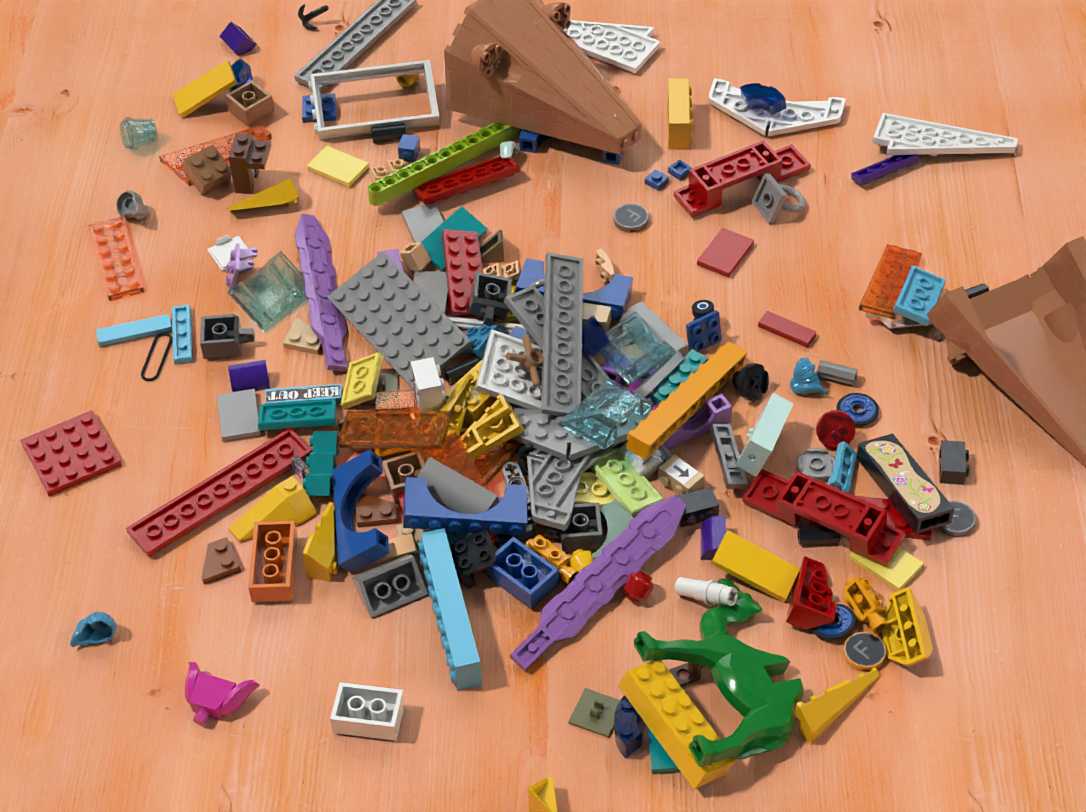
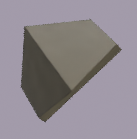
[479,230,504,263]

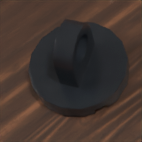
[732,363,769,401]

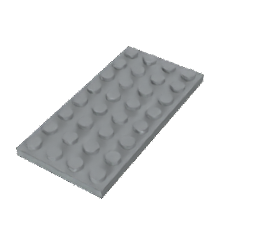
[327,251,472,390]

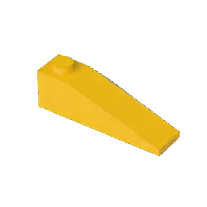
[227,178,300,211]
[228,476,317,543]
[303,502,338,582]

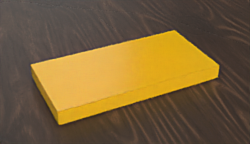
[173,60,237,118]
[710,530,800,603]

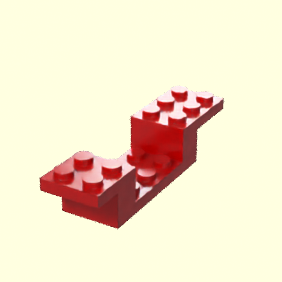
[673,140,811,217]
[742,469,905,567]

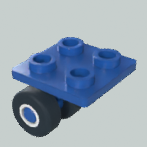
[686,300,722,352]

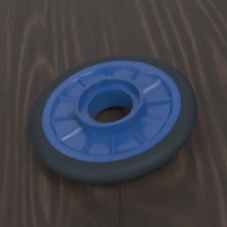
[836,393,879,426]
[811,604,856,640]

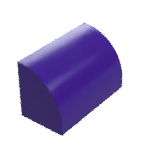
[219,21,256,54]
[228,360,270,392]
[701,516,726,560]

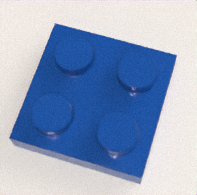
[302,94,336,123]

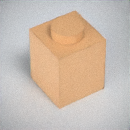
[399,243,431,271]

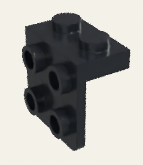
[451,530,497,589]

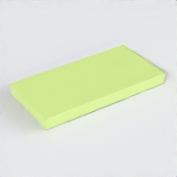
[590,447,664,517]

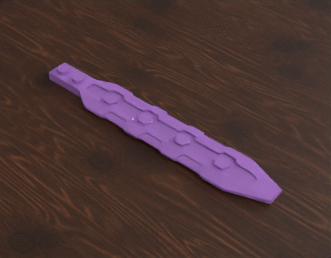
[294,214,347,372]
[509,495,686,671]

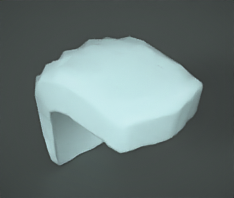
[500,141,520,159]

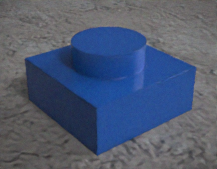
[645,169,669,191]

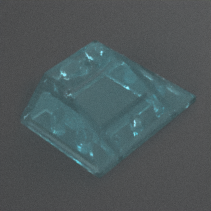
[228,251,307,333]
[590,311,676,386]
[559,378,654,450]

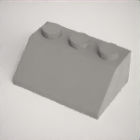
[352,554,428,618]

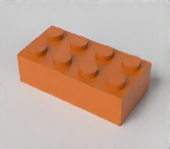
[248,520,298,602]

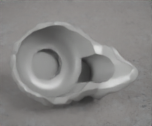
[116,190,150,219]

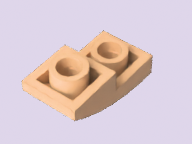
[369,159,406,182]
[595,249,614,284]
[482,260,522,281]
[376,534,418,566]

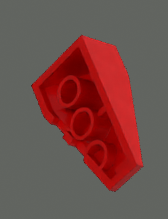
[786,556,836,630]

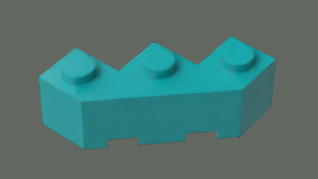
[303,431,339,496]

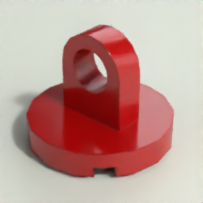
[816,410,855,449]

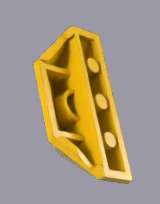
[882,586,933,666]

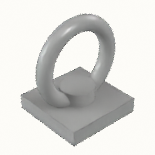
[752,174,806,224]

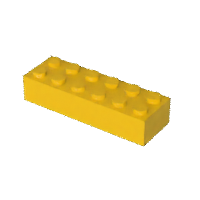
[618,660,736,789]

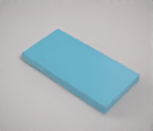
[893,265,946,326]

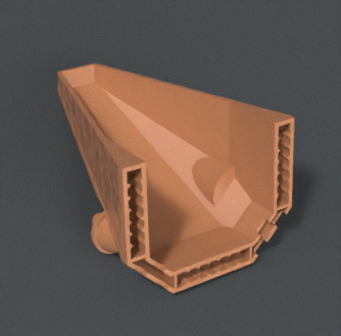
[444,0,641,154]
[927,236,1086,466]

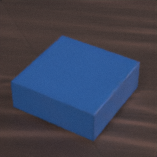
[668,160,692,180]

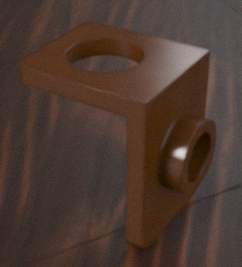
[670,662,703,687]

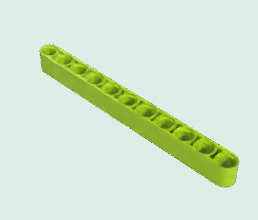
[368,122,521,206]

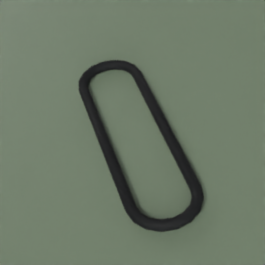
[141,333,172,381]

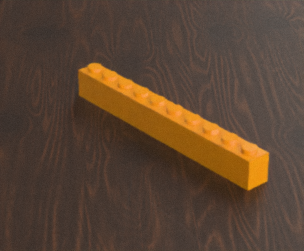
[626,341,748,460]

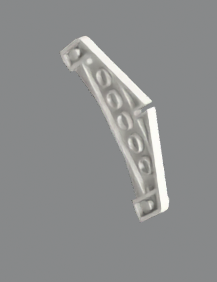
[708,78,846,136]

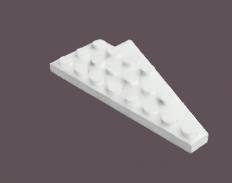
[563,20,660,73]
[872,113,1018,156]

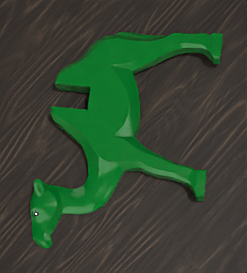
[634,579,804,766]

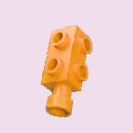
[525,534,578,585]
[842,576,888,634]

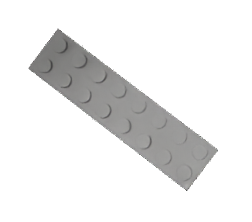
[503,285,622,412]

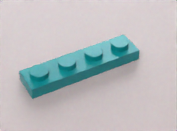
[650,349,708,404]

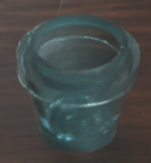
[120,117,158,151]

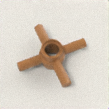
[506,334,544,387]

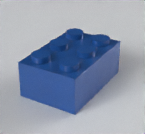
[486,537,559,609]

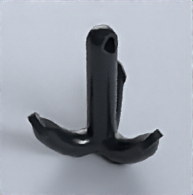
[298,4,329,30]
[517,443,534,475]

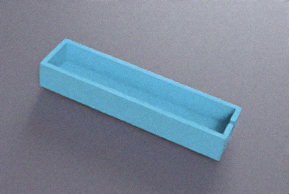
[418,528,482,691]

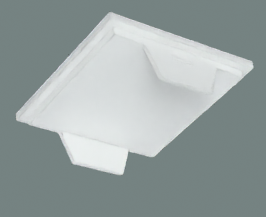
[207,235,253,272]

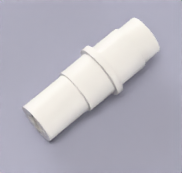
[675,577,738,606]

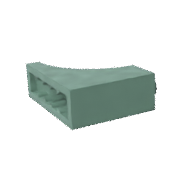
[592,499,634,559]

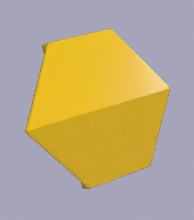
[528,777,557,812]

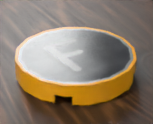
[843,632,886,671]

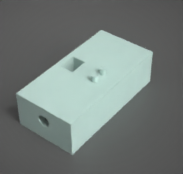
[735,393,793,477]

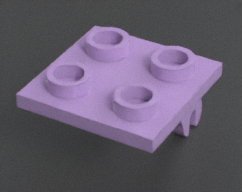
[226,243,258,294]

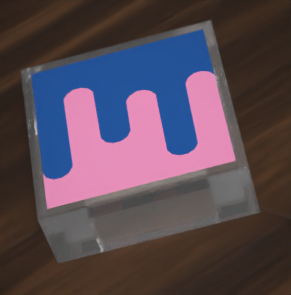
[291,455,309,481]

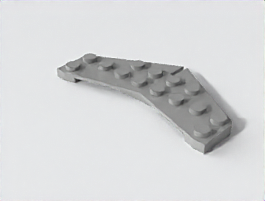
[509,402,652,461]
[527,443,619,531]

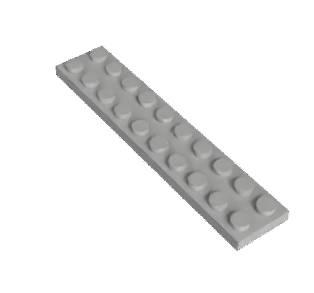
[294,0,417,92]
[541,252,583,418]

